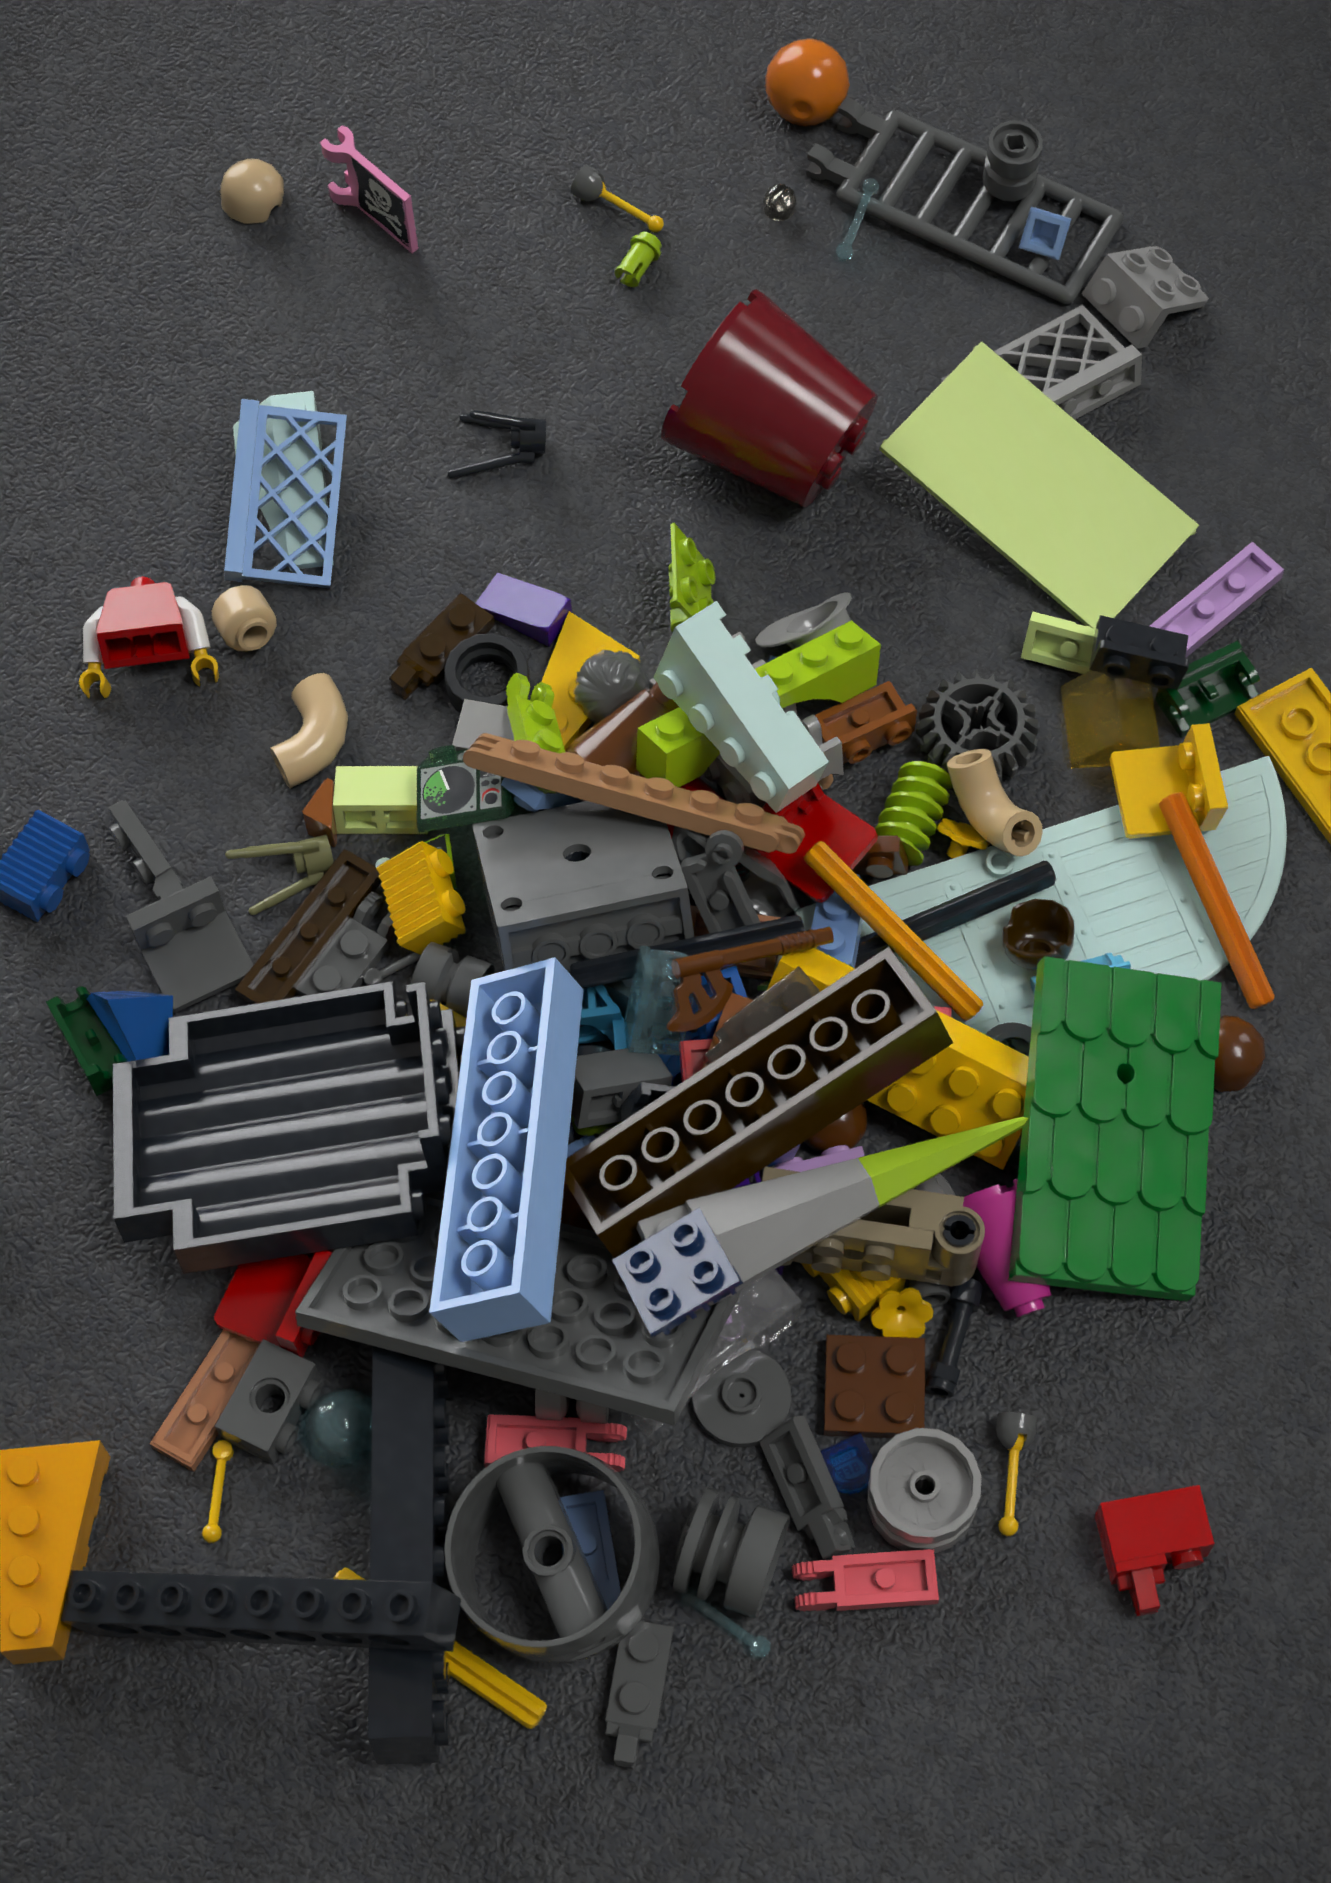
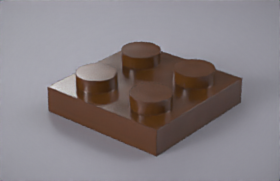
[824,1335,925,1438]

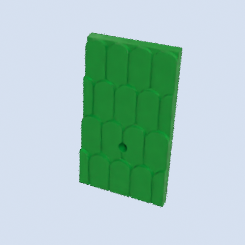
[1008,956,1222,1301]

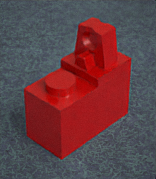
[1095,1485,1215,1617]

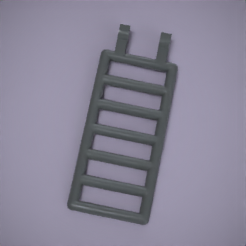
[806,96,1124,305]

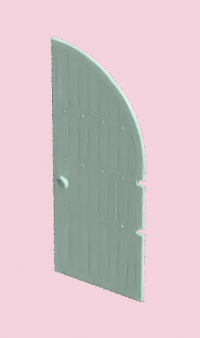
[794,756,1287,1102]

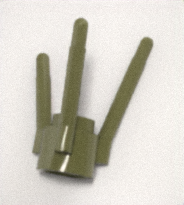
[225,835,334,915]

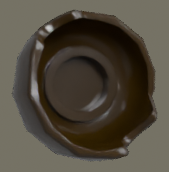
[1002,899,1075,970]

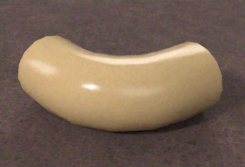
[270,673,348,788]
[947,749,1043,856]

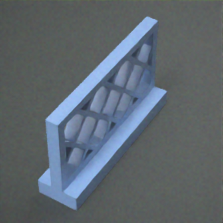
[224,399,347,588]

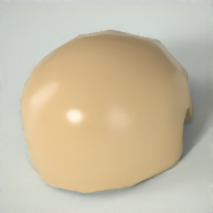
[220,159,284,223]

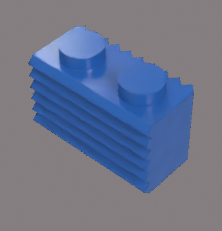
[0,810,90,922]

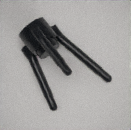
[447,410,546,478]

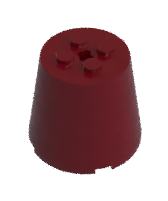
[661,289,878,507]

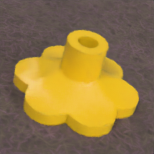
[937,818,990,858]
[871,1288,933,1338]

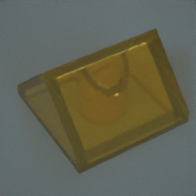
[1061,670,1160,769]

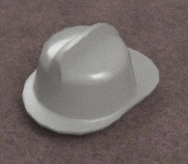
[755,592,852,649]

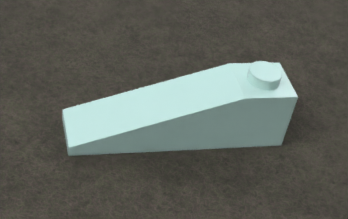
[233,391,334,570]

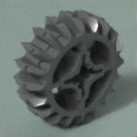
[916,669,1040,783]

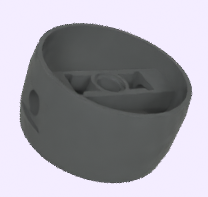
[445,1446,660,1663]

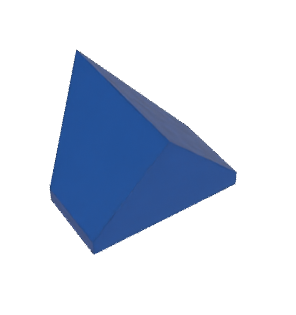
[87,991,173,1061]

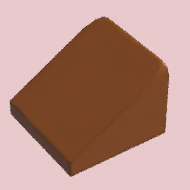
[302,778,337,847]

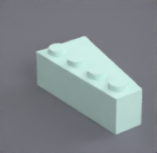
[653,601,829,813]

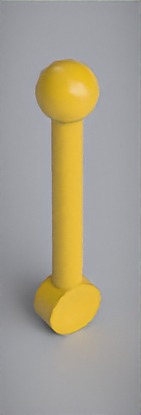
[202,1440,234,1543]

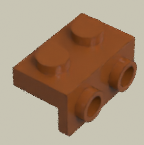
[815,680,917,764]

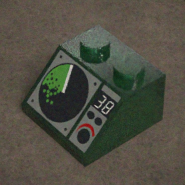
[417,745,518,833]

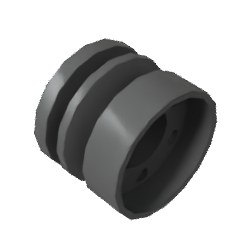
[673,1487,790,1619]

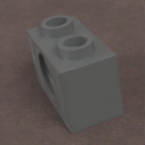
[215,1339,322,1465]

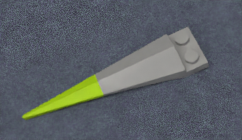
[636,1117,1028,1311]

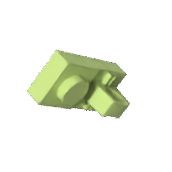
[1021,612,1108,680]

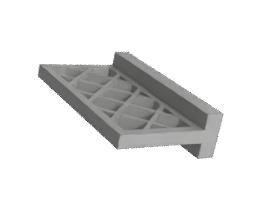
[941,305,1142,420]

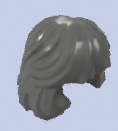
[574,650,650,725]

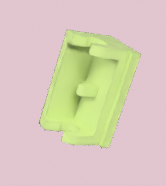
[333,766,428,834]

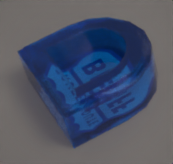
[820,1433,874,1494]

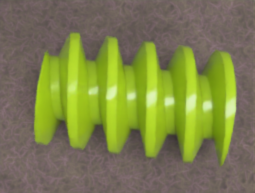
[874,761,953,866]

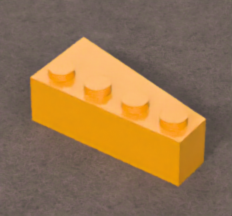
[0,1440,111,1665]

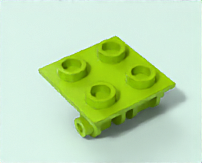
[668,523,715,632]

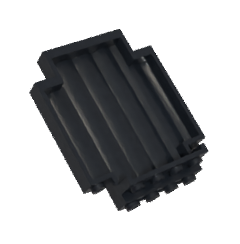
[113,982,465,1274]

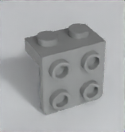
[1082,246,1208,349]

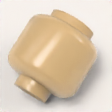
[211,585,277,651]

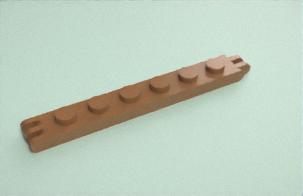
[463,733,805,854]

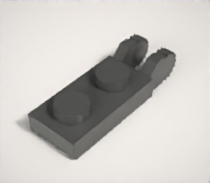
[109,800,184,901]
[296,891,395,996]

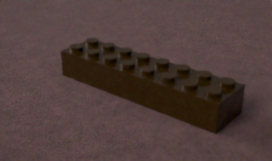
[565,947,953,1258]

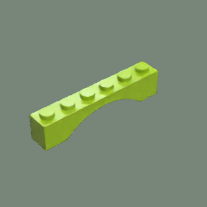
[636,620,881,787]

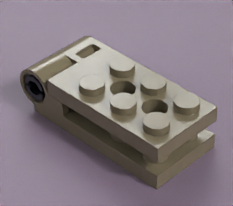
[762,1166,985,1286]

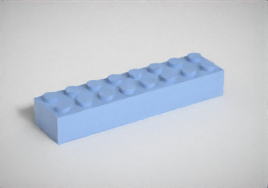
[429,957,583,1342]

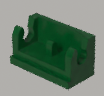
[1155,641,1260,738]
[46,986,128,1096]

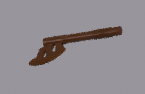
[666,927,834,1032]

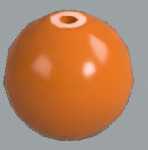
[765,39,849,126]

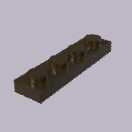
[235,849,382,1005]

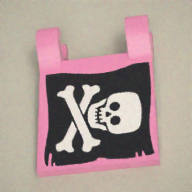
[320,126,418,253]

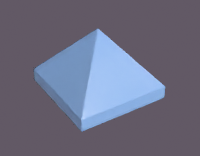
[1019,206,1072,260]

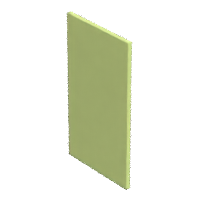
[879,341,1199,628]

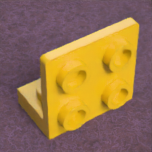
[1109,723,1228,839]

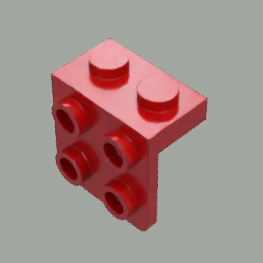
[753,783,878,903]
[214,1250,332,1358]

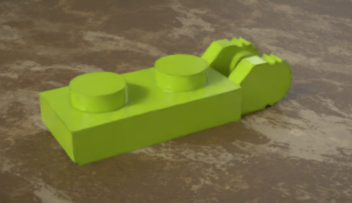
[506,673,565,753]

